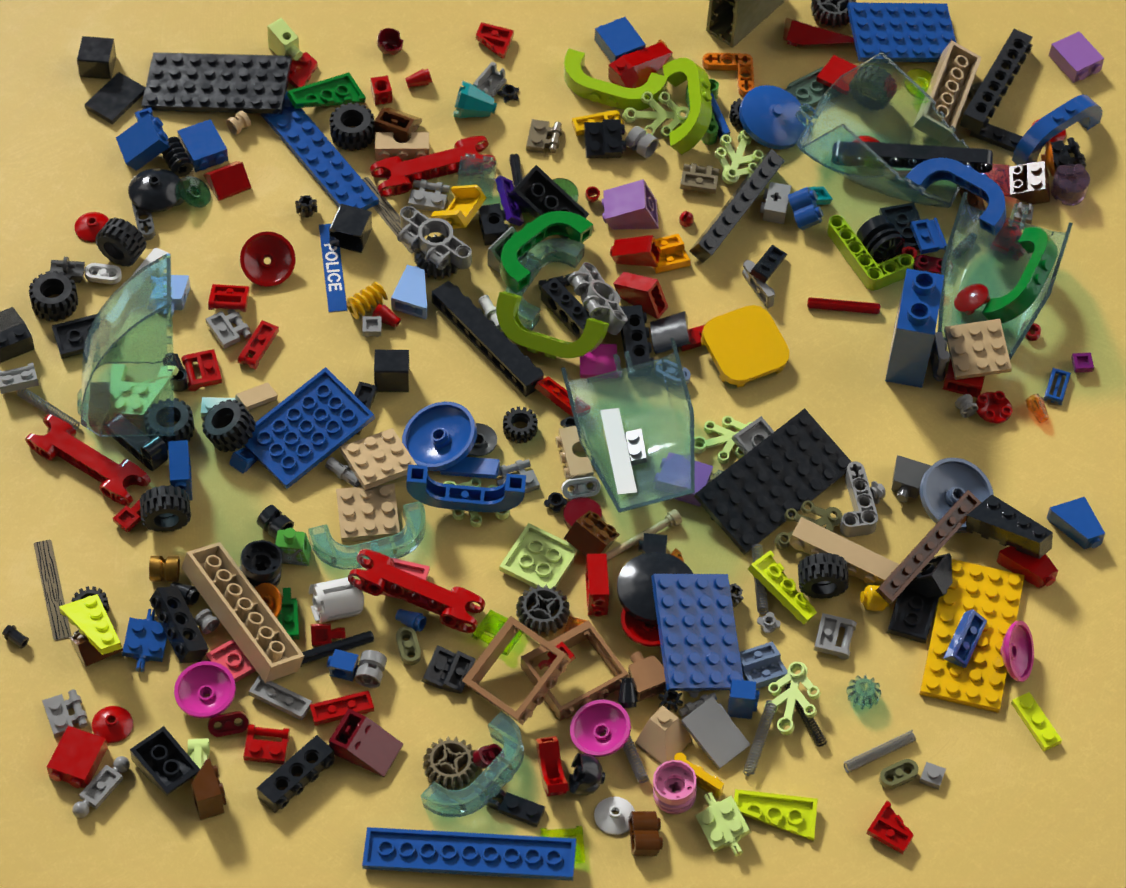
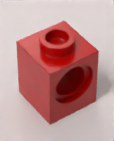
[370,75,392,105]

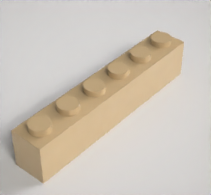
[789,517,899,586]

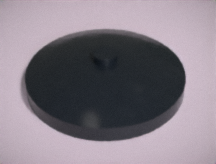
[617,552,693,624]

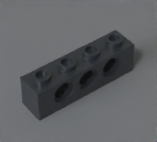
[540,278,590,339]
[620,305,654,378]
[149,586,209,663]
[257,735,335,813]

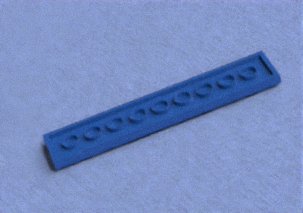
[260,91,379,210]
[362,827,576,881]

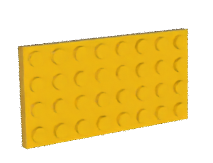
[919,559,1025,713]

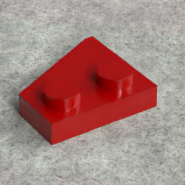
[476,22,514,59]
[288,52,318,88]
[866,800,914,855]

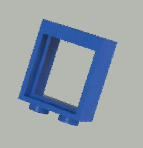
[168,440,193,500]

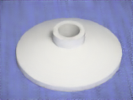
[594,797,635,835]

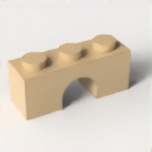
[375,132,429,161]
[555,425,594,486]

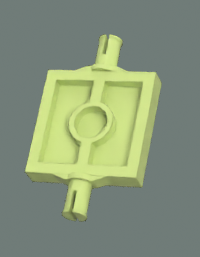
[695,792,751,856]

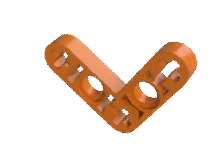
[702,53,754,97]

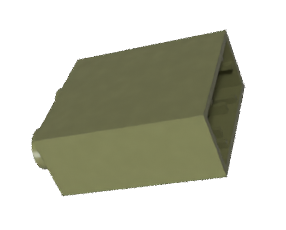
[706,0,784,48]

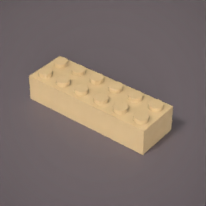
[914,41,982,143]

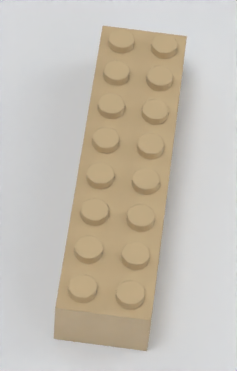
[181,542,304,683]

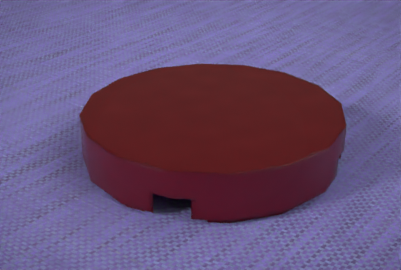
[563,497,602,529]

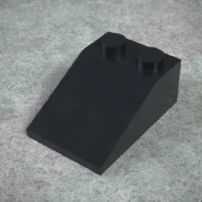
[0,307,35,363]
[130,726,200,795]

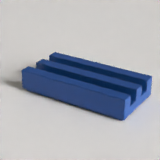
[1043,368,1071,405]

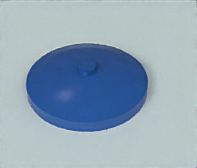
[739,85,807,149]
[402,402,477,471]

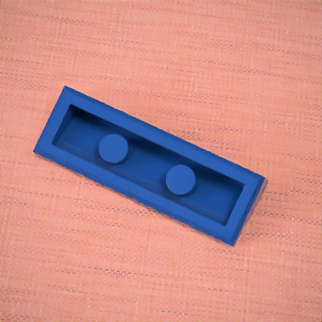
[943,609,987,668]

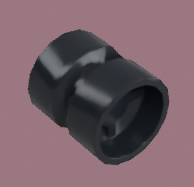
[257,505,294,540]

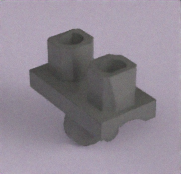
[49,257,85,283]

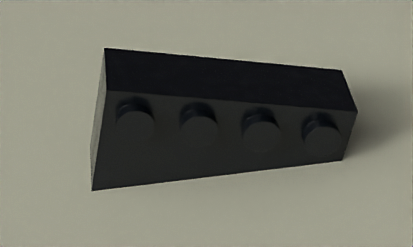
[966,495,1053,559]

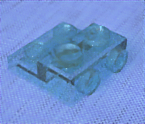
[457,153,497,198]

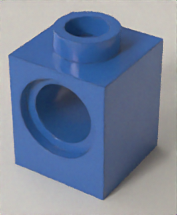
[327,649,359,682]

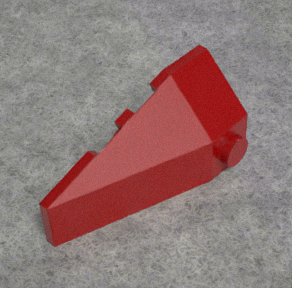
[783,18,854,47]
[608,42,673,88]

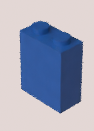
[594,17,646,63]
[116,114,170,171]
[177,119,228,172]

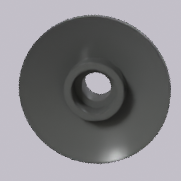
[469,423,497,456]

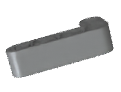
[840,461,878,537]

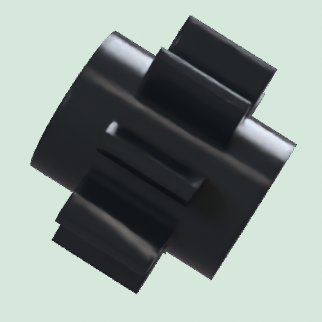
[295,195,318,218]
[729,583,744,608]
[658,688,683,713]

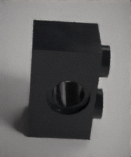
[478,203,509,246]

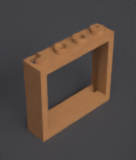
[462,616,571,725]
[521,620,628,721]

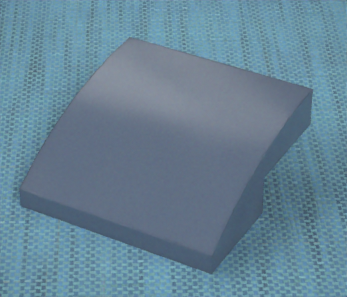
[740,642,788,689]

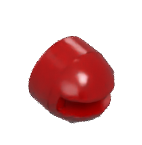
[585,186,600,202]
[679,211,694,227]

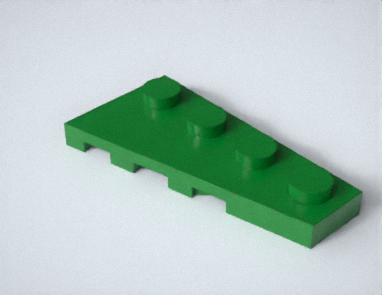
[287,72,366,108]

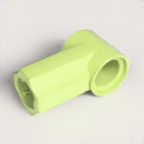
[188,738,210,779]

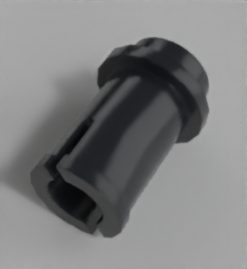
[2,625,29,649]

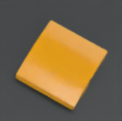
[653,234,691,274]

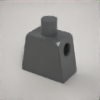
[891,455,931,502]

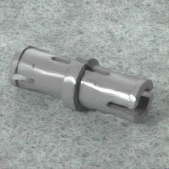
[325,457,360,487]

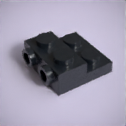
[584,119,626,158]

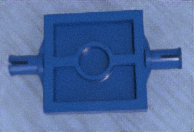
[122,609,167,672]

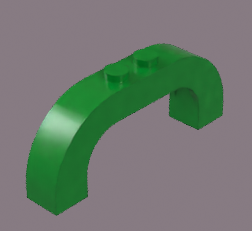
[500,211,593,294]
[982,227,1058,324]

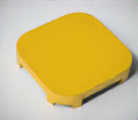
[701,305,790,388]

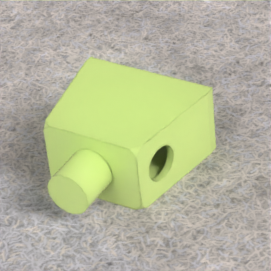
[267,18,303,60]

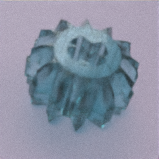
[846,675,881,710]

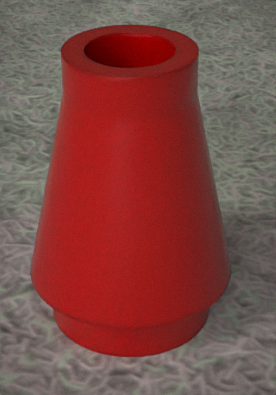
[405,69,432,88]
[372,304,401,328]

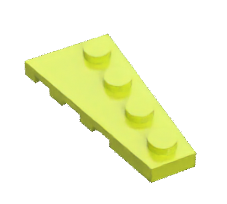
[747,550,817,625]
[59,594,122,655]
[734,789,818,841]

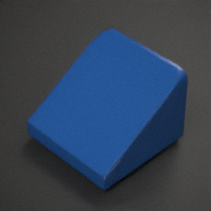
[229,448,257,473]

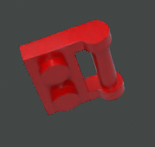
[208,284,250,312]
[181,349,222,391]
[243,724,290,765]

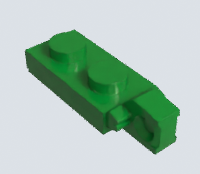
[278,588,299,640]

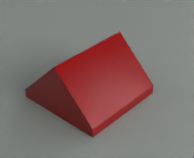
[203,161,251,201]

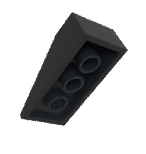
[508,165,589,240]

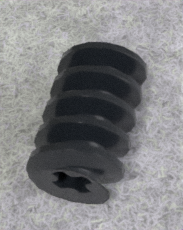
[162,137,193,177]

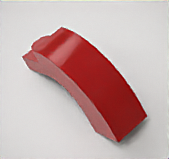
[536,736,569,797]

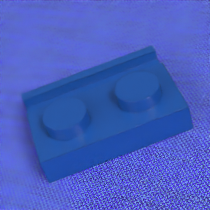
[910,218,947,254]

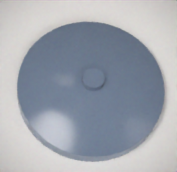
[920,458,994,533]

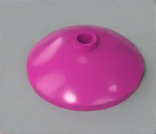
[1001,621,1034,681]
[174,661,236,718]
[570,700,631,757]

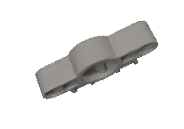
[397,206,472,270]
[568,262,628,335]

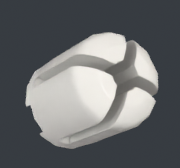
[309,577,364,623]

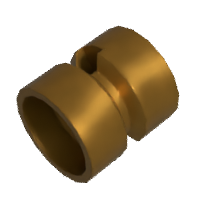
[149,556,180,582]

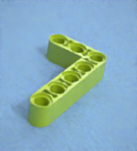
[827,215,914,291]

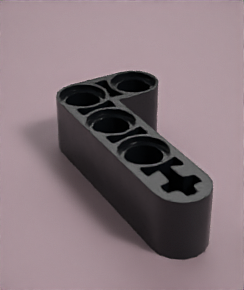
[104,412,168,471]

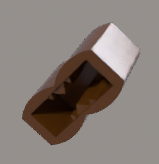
[628,811,663,856]

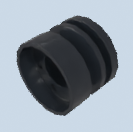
[856,215,905,264]
[240,540,283,588]

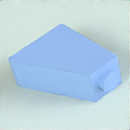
[391,265,427,319]

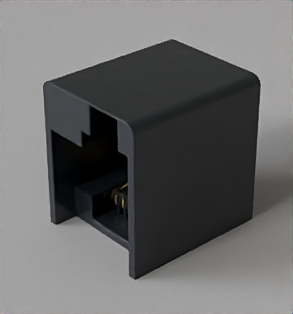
[77,36,116,79]
[329,204,372,253]
[374,349,410,392]

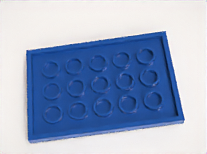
[847,2,956,62]
[243,367,375,489]
[651,574,744,691]

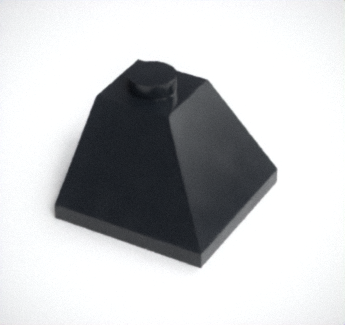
[907,553,952,598]

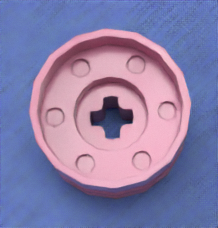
[653,760,697,814]

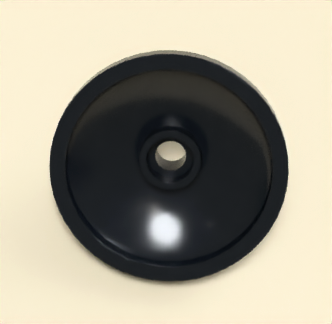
[128,168,183,212]

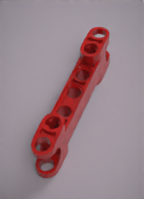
[370,136,497,197]
[25,414,151,506]
[348,549,486,633]

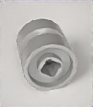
[625,126,659,158]
[355,650,387,688]

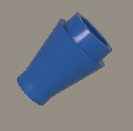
[395,609,427,632]

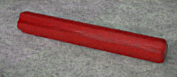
[807,297,881,314]

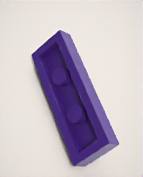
[495,175,524,227]

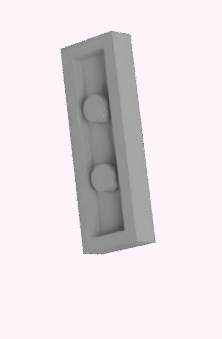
[249,676,312,721]

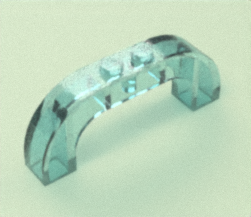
[506,238,585,331]
[308,501,426,570]
[421,711,524,817]

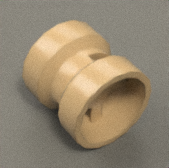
[226,111,251,135]

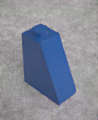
[1047,497,1105,549]

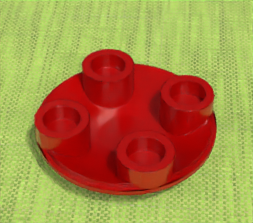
[954,284,990,315]
[975,391,1013,424]

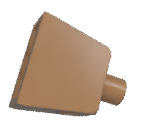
[628,652,666,702]

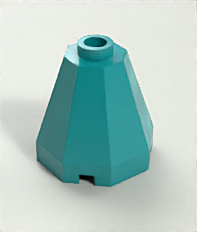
[453,81,497,118]

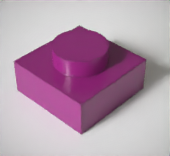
[1071,353,1094,373]

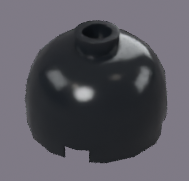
[569,753,605,795]

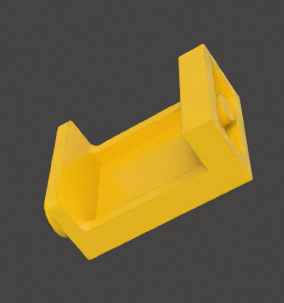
[431,185,487,229]

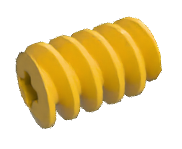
[346,282,388,320]

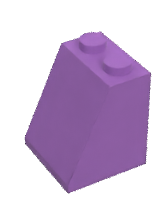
[602,179,659,229]

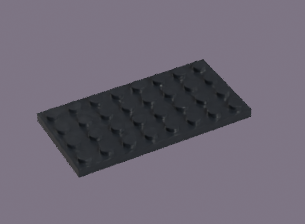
[141,52,292,114]
[694,408,852,555]

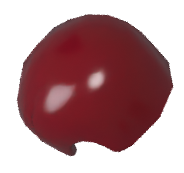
[377,28,403,55]

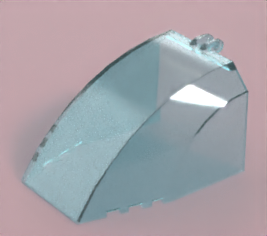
[795,52,969,208]
[938,192,1073,360]
[77,253,175,437]
[561,338,695,513]

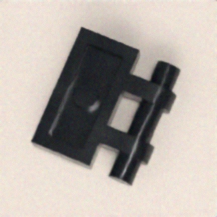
[1045,137,1087,175]

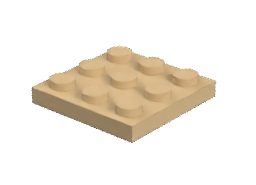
[944,319,1012,380]
[340,428,417,490]
[336,484,400,542]

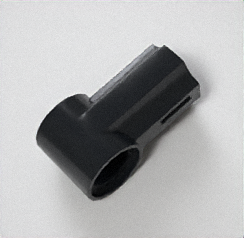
[162,352,188,392]

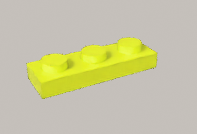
[1011,692,1062,752]

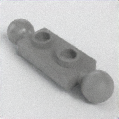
[72,756,130,818]

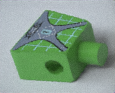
[275,528,312,566]

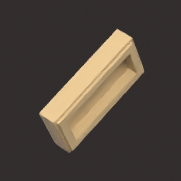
[235,382,278,410]

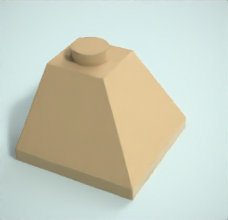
[635,706,693,764]

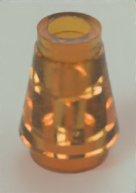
[1025,394,1049,423]

